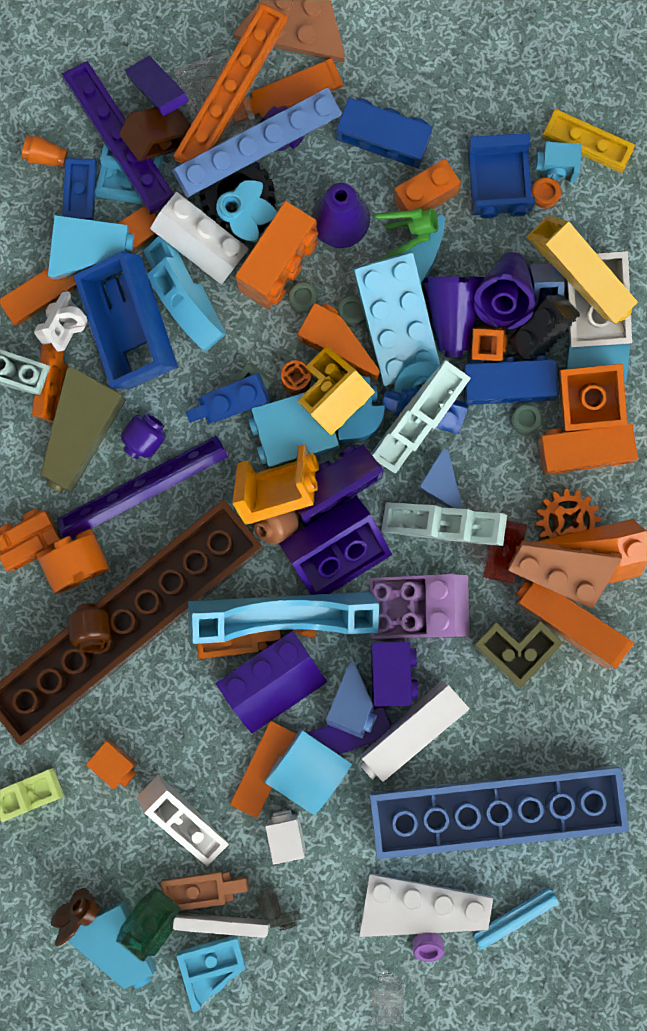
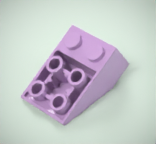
[370,574,470,639]

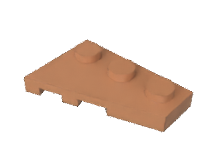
[508,540,622,609]

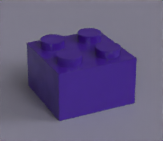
[371,642,418,706]

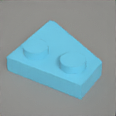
[176,935,246,1012]

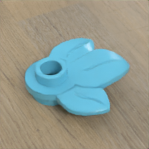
[216,180,277,241]

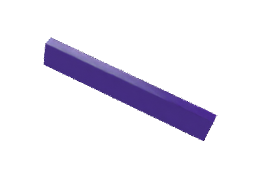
[62,61,174,215]
[57,436,228,539]

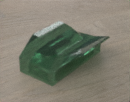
[116,888,181,962]

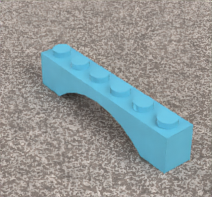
[188,592,379,644]

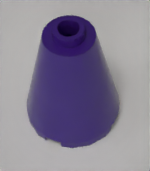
[311,183,370,249]
[474,252,536,329]
[424,276,485,357]

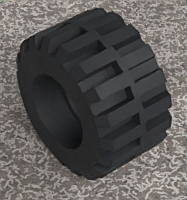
[199,162,276,240]

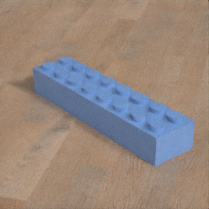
[369,765,629,859]

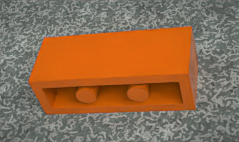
[538,423,638,476]

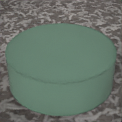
[288,282,318,313]
[337,295,365,327]
[511,404,542,435]

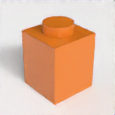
[86,739,138,790]

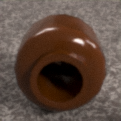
[67,603,111,652]

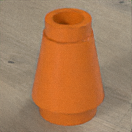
[21,134,67,167]

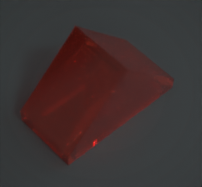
[483,520,528,584]

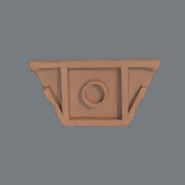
[234,0,345,63]

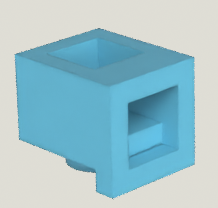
[536,142,582,183]

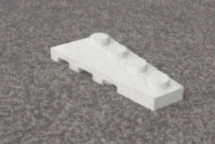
[359,873,493,937]

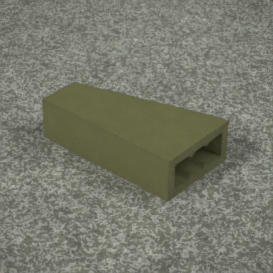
[40,366,126,494]

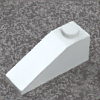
[136,775,229,866]

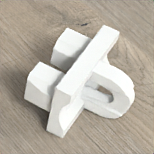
[34,291,88,351]

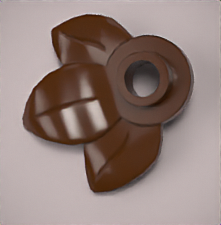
[50,888,100,947]

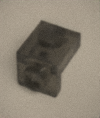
[257,883,301,931]

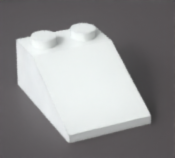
[564,251,632,347]

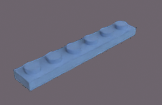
[172,88,342,198]

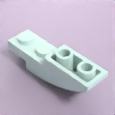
[0,349,50,395]

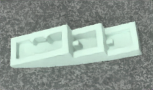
[371,360,471,474]
[381,502,507,546]

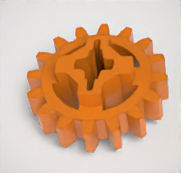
[534,488,603,539]

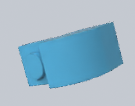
[337,377,385,444]

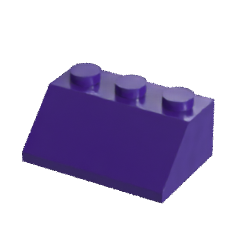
[296,444,384,526]
[279,495,392,595]
[215,631,327,734]

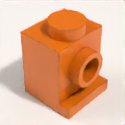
[472,325,507,361]

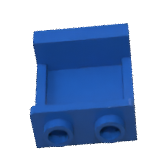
[468,133,535,219]

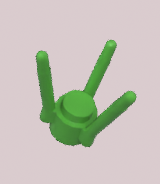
[375,208,439,261]

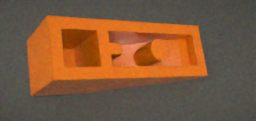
[297,303,380,382]

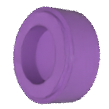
[413,933,444,962]

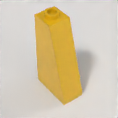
[526,215,638,324]

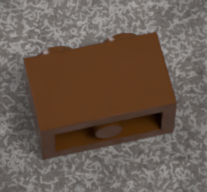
[119,107,191,162]

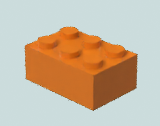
[235,201,319,310]

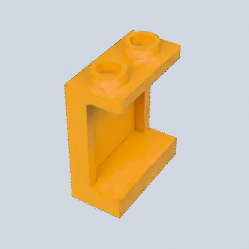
[232,444,319,525]

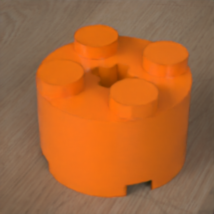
[36,529,110,594]

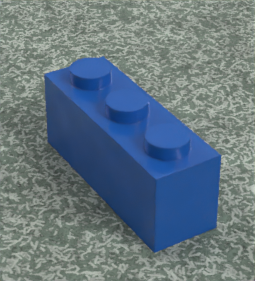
[336,97,433,169]
[462,356,559,405]

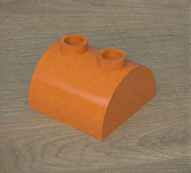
[559,363,627,431]

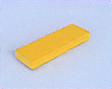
[542,108,636,173]

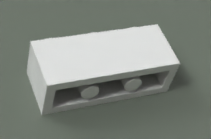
[150,192,249,285]

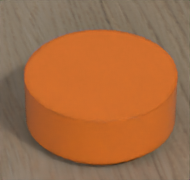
[531,177,561,209]

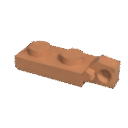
[160,871,249,913]

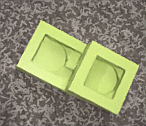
[0,768,64,823]

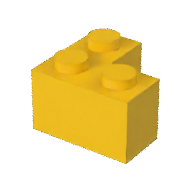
[297,346,375,435]

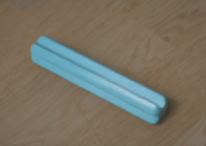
[473,888,558,949]

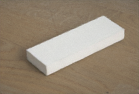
[173,912,270,938]

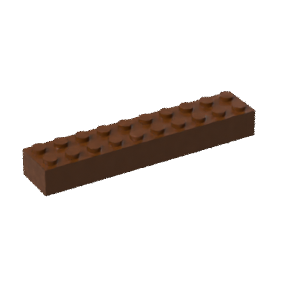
[0,499,264,746]

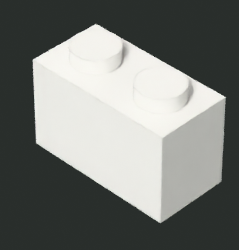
[266,810,306,865]

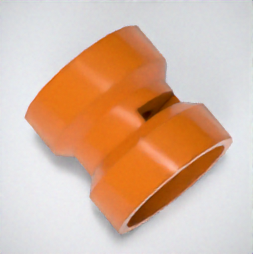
[281,360,311,395]

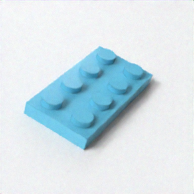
[352,251,440,386]

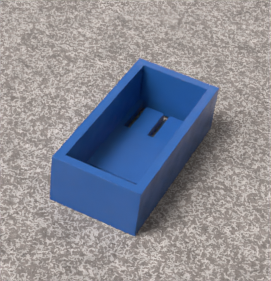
[73,251,178,390]

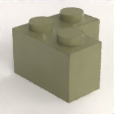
[472,621,563,688]

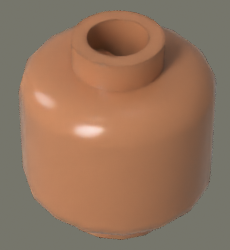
[253,510,298,545]

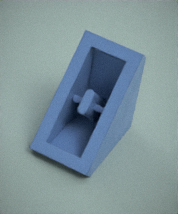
[418,449,463,509]

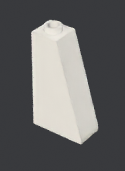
[360,681,470,782]

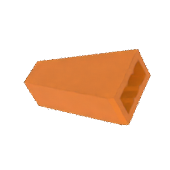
[515,580,634,669]

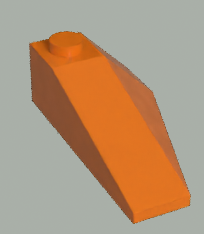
[516,519,647,583]

